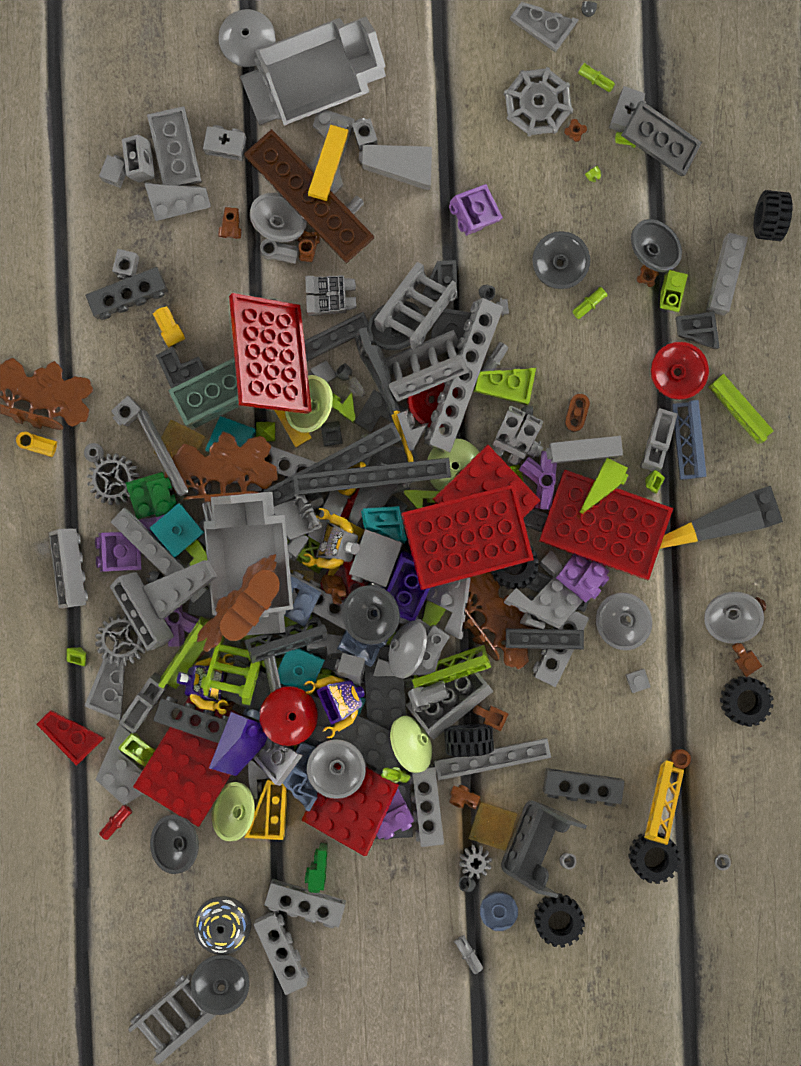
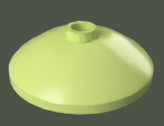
[285,375,333,433]
[427,438,479,491]
[390,716,432,773]
[211,782,255,842]

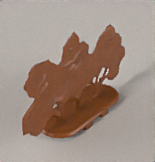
[0,358,93,430]
[165,431,278,502]
[197,554,280,653]
[462,572,534,670]

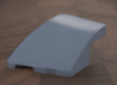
[337,610,388,667]
[282,742,318,811]

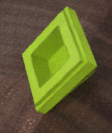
[256,422,275,441]
[645,470,665,494]
[67,647,86,666]

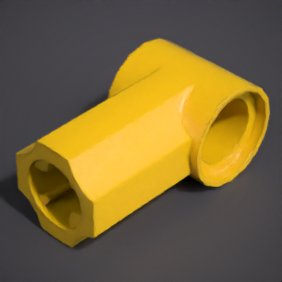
[152,306,186,348]
[16,432,57,457]

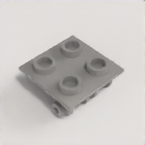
[274,494,323,540]

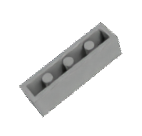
[706,233,748,316]
[110,572,174,651]

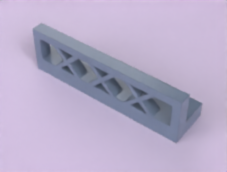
[672,400,707,480]

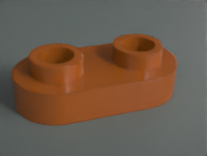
[565,394,590,432]

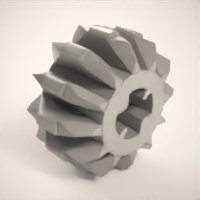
[459,845,492,879]

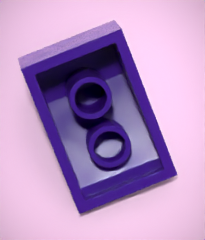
[385,550,430,621]
[209,712,268,776]

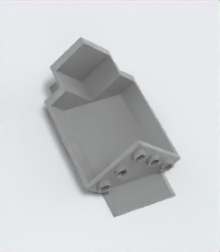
[240,17,386,125]
[204,492,293,635]

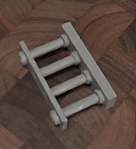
[374,262,457,350]
[385,330,469,402]
[128,973,216,1065]

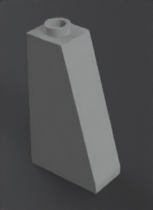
[359,145,432,190]
[546,436,623,464]

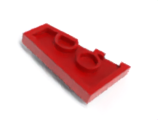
[36,710,105,766]

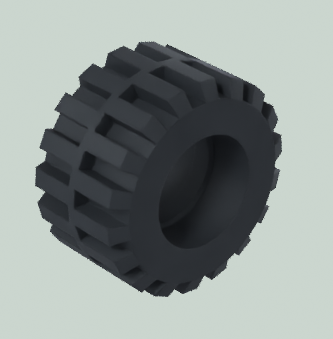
[753,190,793,241]
[491,545,539,590]
[720,676,774,727]
[444,724,494,757]
[628,832,681,884]
[534,893,585,948]

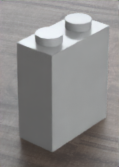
[348,529,402,588]

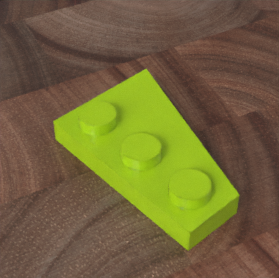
[473,368,536,405]

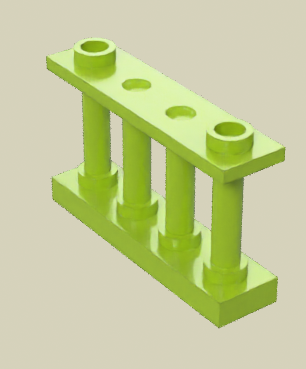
[201,634,267,705]

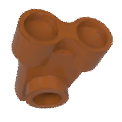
[218,207,242,239]
[297,231,321,262]
[449,785,481,810]

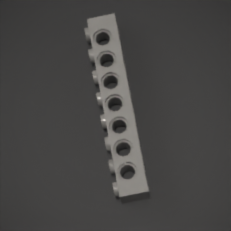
[424,298,503,452]

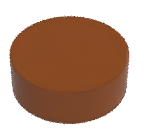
[670,749,691,769]

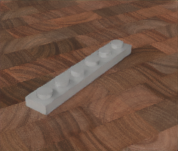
[111,507,208,603]
[434,738,551,780]

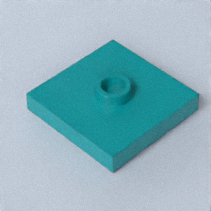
[205,416,256,453]
[150,503,205,558]
[278,648,325,695]

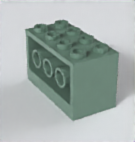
[168,358,240,430]

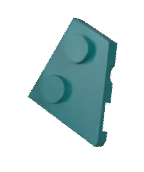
[361,506,407,544]

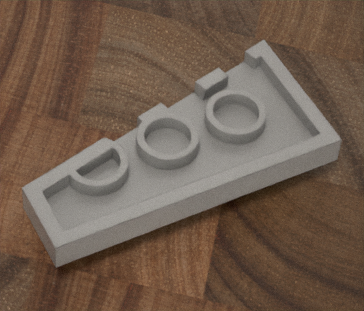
[142,560,217,619]

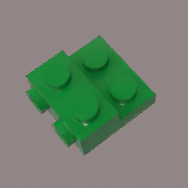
[126,472,177,519]
[305,843,328,893]

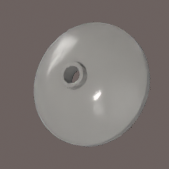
[219,9,276,67]
[250,193,307,242]
[704,592,764,643]
[596,593,652,650]
[389,621,427,679]
[307,739,366,798]

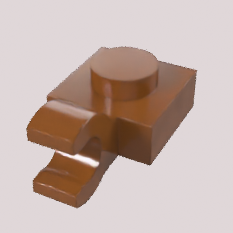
[321,575,346,604]
[732,643,762,677]
[473,705,509,731]

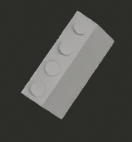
[49,528,88,609]
[406,659,493,740]

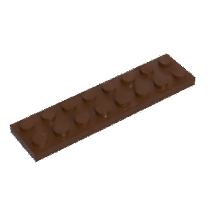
[244,129,374,264]

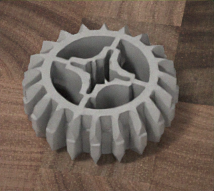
[87,453,140,505]
[95,615,146,666]

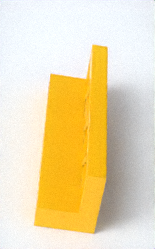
[644,760,684,845]

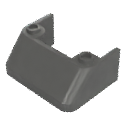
[501,800,587,898]

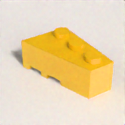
[244,778,288,840]

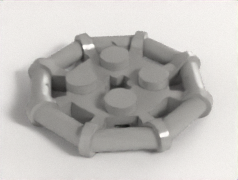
[503,67,574,137]

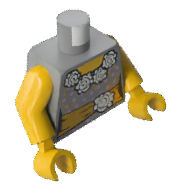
[302,508,360,569]

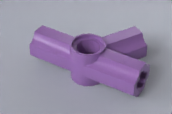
[519,451,557,510]
[165,605,199,647]

